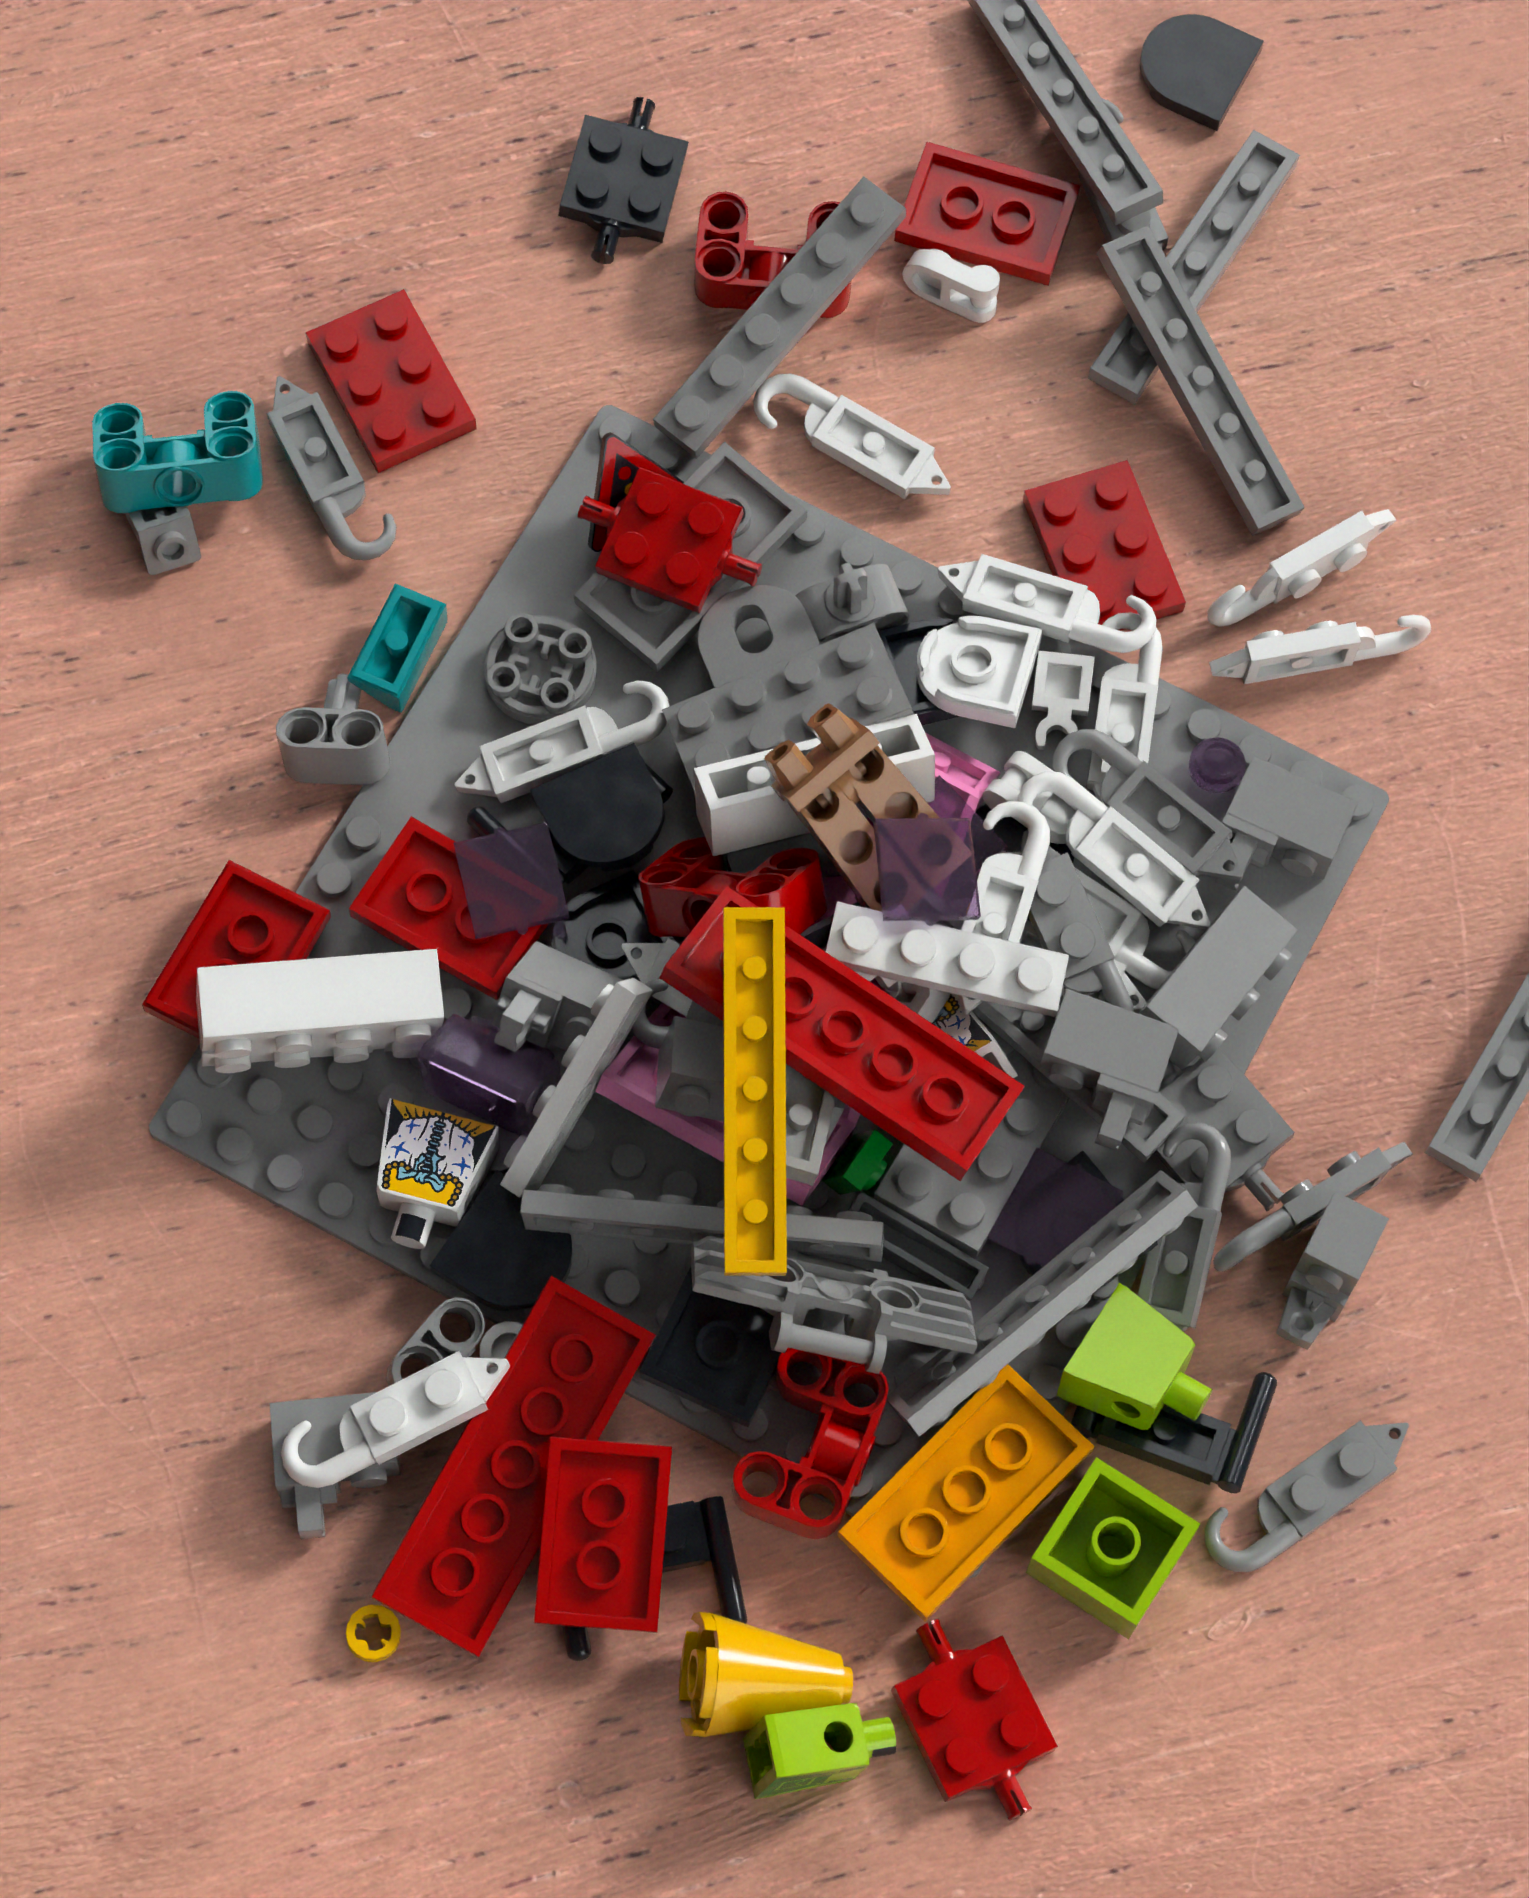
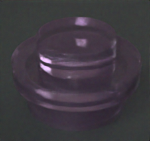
[1188,737,1246,793]

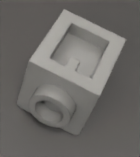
[125,506,201,575]

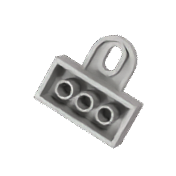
[662,585,914,792]

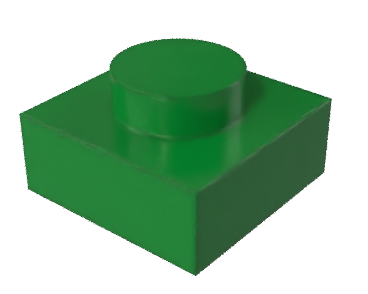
[822,1129,893,1195]

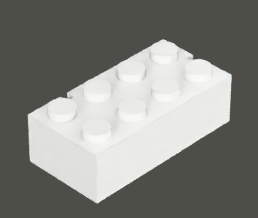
[196,949,444,1073]

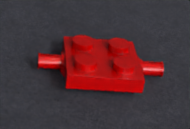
[578,467,762,614]
[891,1619,1058,1821]

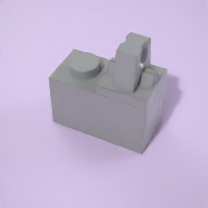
[1215,755,1359,891]
[492,941,624,1052]
[1038,989,1180,1151]
[1276,1191,1389,1350]
[270,1392,401,1540]

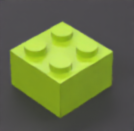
[1025,1457,1200,1640]

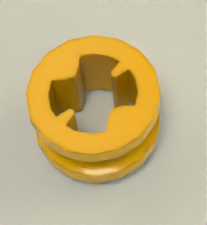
[346,1604,401,1663]

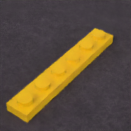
[723,907,787,1276]

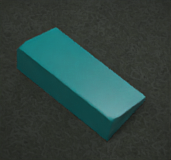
[347,583,448,713]

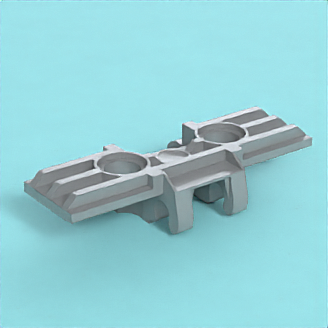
[691,1235,977,1374]

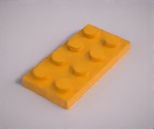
[837,1364,1095,1622]

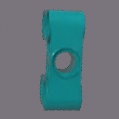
[92,391,263,513]

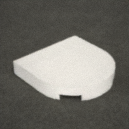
[917,616,1042,728]

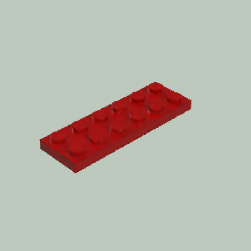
[659,885,1025,1181]
[370,1276,656,1657]

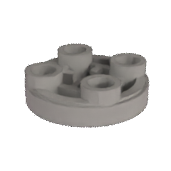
[484,612,597,725]

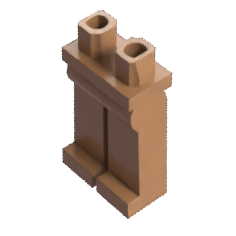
[764,703,972,913]

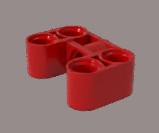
[694,191,852,318]
[639,837,828,937]
[732,1348,889,1540]

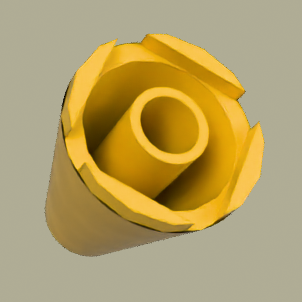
[679,1612,853,1738]

